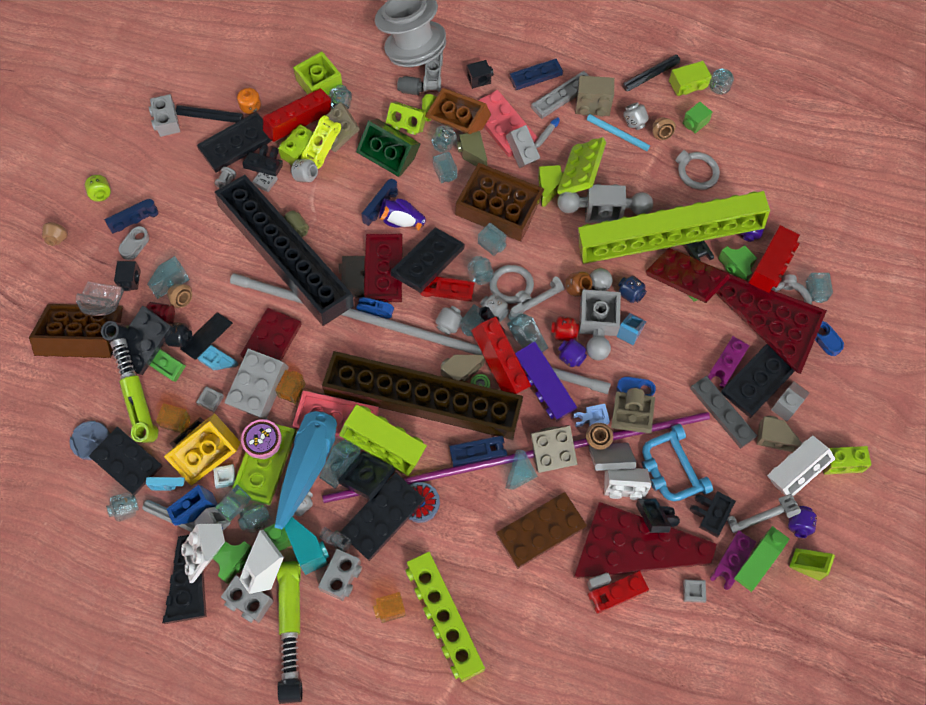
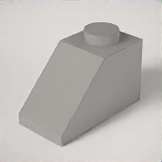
[771,381,809,421]

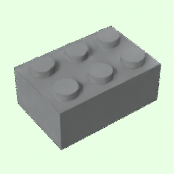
[224,349,289,420]

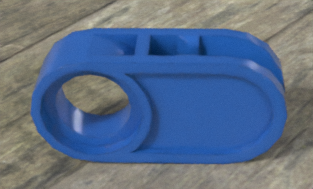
[356,297,394,319]
[815,321,844,356]
[616,377,656,396]

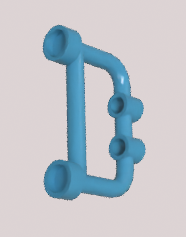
[641,424,713,502]

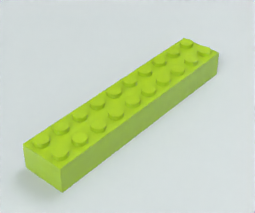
[578,191,770,264]

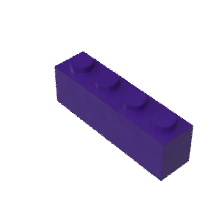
[515,341,577,422]

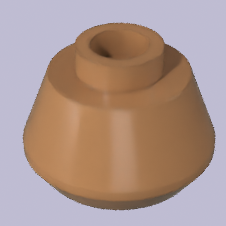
[653,117,676,140]
[42,222,68,246]
[167,284,192,308]
[586,423,613,450]

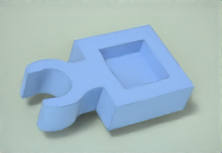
[573,404,610,427]

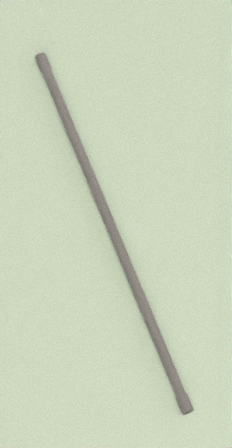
[230,273,611,394]

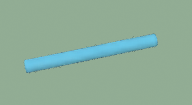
[587,114,650,151]

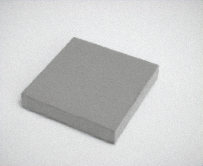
[589,443,636,471]

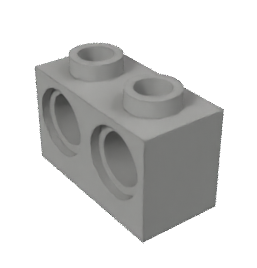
[149,94,181,137]
[318,549,362,601]
[221,576,274,623]

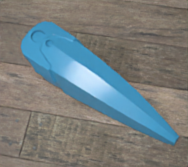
[275,411,337,530]

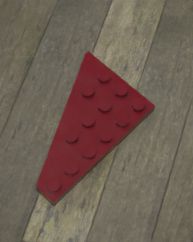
[716,274,827,374]
[574,502,717,579]

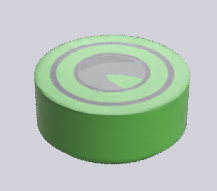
[471,374,490,388]

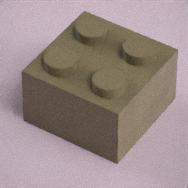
[575,76,615,116]

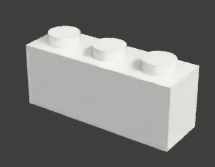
[767,435,835,496]

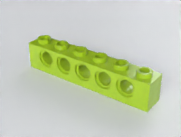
[405,551,485,683]

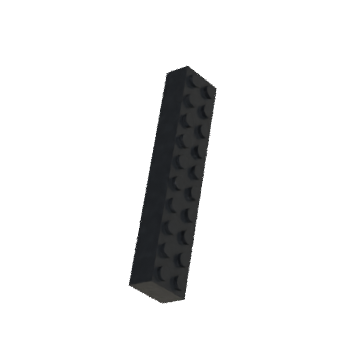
[214,175,354,326]

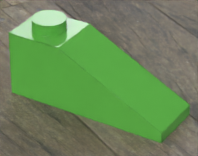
[734,526,790,592]

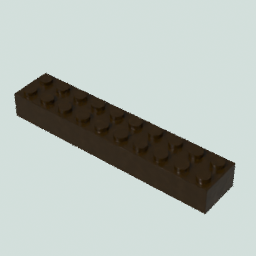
[322,351,523,440]

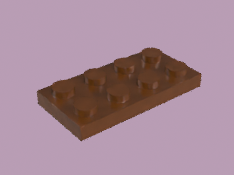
[496,492,587,569]

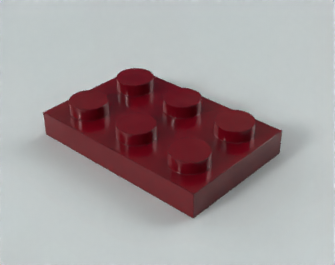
[240,308,302,361]

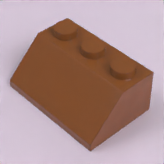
[425,88,491,134]

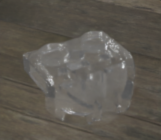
[76,282,124,316]

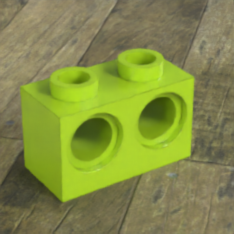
[386,101,428,135]
[823,446,872,475]

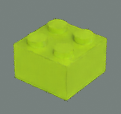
[293,52,343,95]

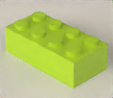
[339,404,427,476]

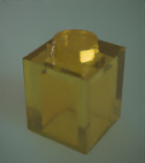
[275,370,306,404]
[156,403,190,433]
[373,592,406,623]

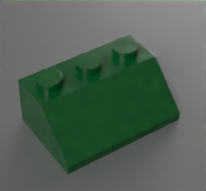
[356,119,421,177]

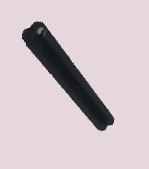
[623,54,680,92]
[176,105,244,123]

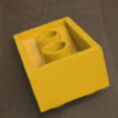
[164,413,241,486]

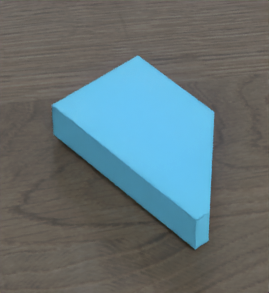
[197,345,238,370]
[146,477,185,491]

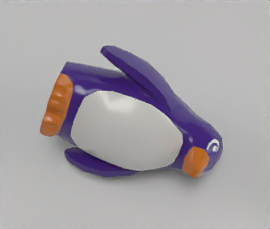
[379,198,426,231]

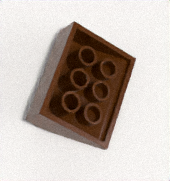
[455,163,544,242]
[29,304,123,358]

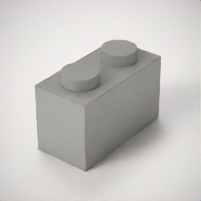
[506,125,540,168]

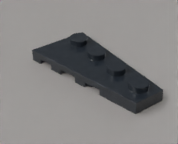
[162,535,207,624]

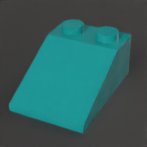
[284,517,330,575]

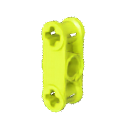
[301,115,341,169]

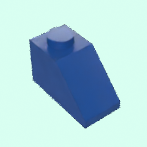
[167,485,219,526]

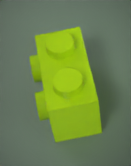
[669,61,712,96]
[278,124,314,165]

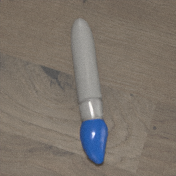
[535,117,560,148]

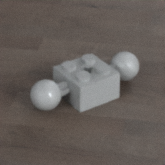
[557,184,653,223]
[579,268,621,361]

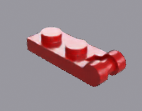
[420,277,475,302]
[587,571,649,614]

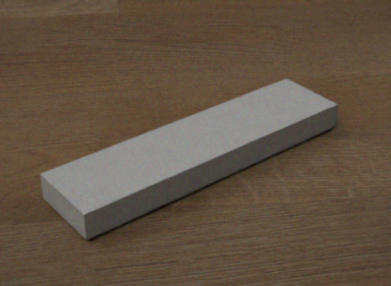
[531,71,589,119]

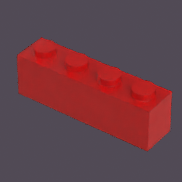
[263,88,331,142]
[749,225,800,293]
[471,317,531,394]

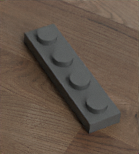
[690,376,757,449]

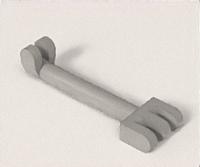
[508,277,564,320]
[727,494,801,533]

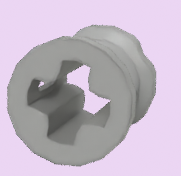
[214,167,237,188]

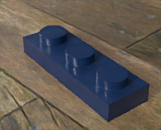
[509,59,563,91]

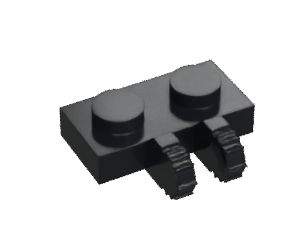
[242,145,283,177]
[690,491,736,537]
[636,499,680,533]

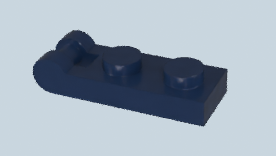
[361,179,398,226]
[104,199,159,234]
[449,436,508,467]

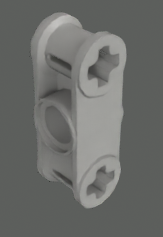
[423,51,443,92]

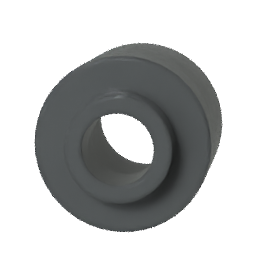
[397,76,423,95]

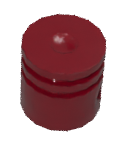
[146,302,175,323]

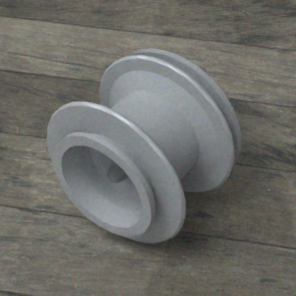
[374,0,446,67]

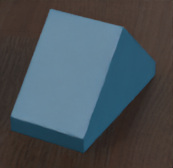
[617,313,647,345]

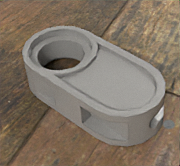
[119,226,149,260]

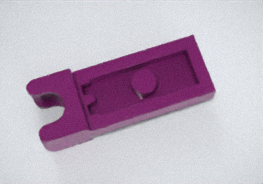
[708,336,750,388]
[710,531,756,590]

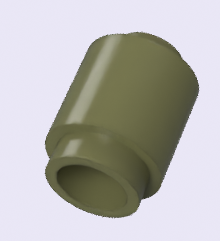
[284,211,309,237]

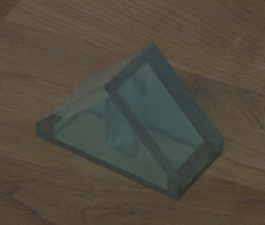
[505,450,538,490]

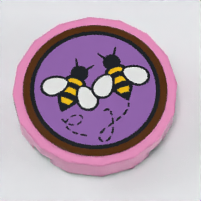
[241,420,282,459]

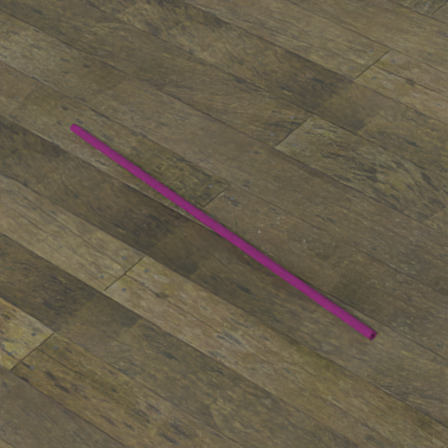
[322,412,710,503]

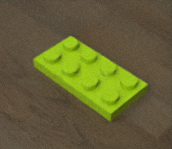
[557,137,606,195]
[231,419,296,505]

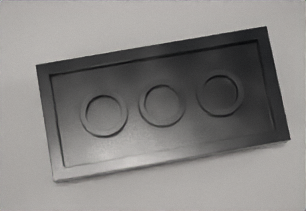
[197,111,272,173]
[390,227,465,293]
[721,344,795,419]
[339,472,426,561]

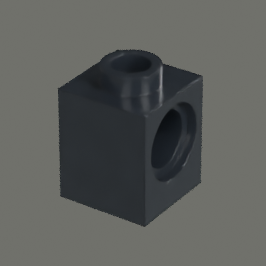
[467,60,494,89]
[114,261,141,291]

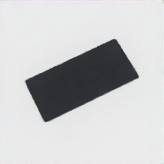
[180,313,233,360]

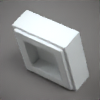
[213,464,236,489]

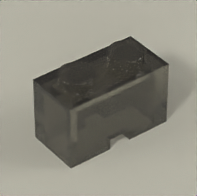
[339,256,365,298]

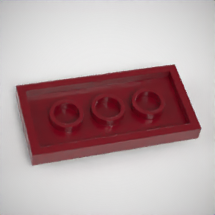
[364,234,403,303]
[646,247,730,303]

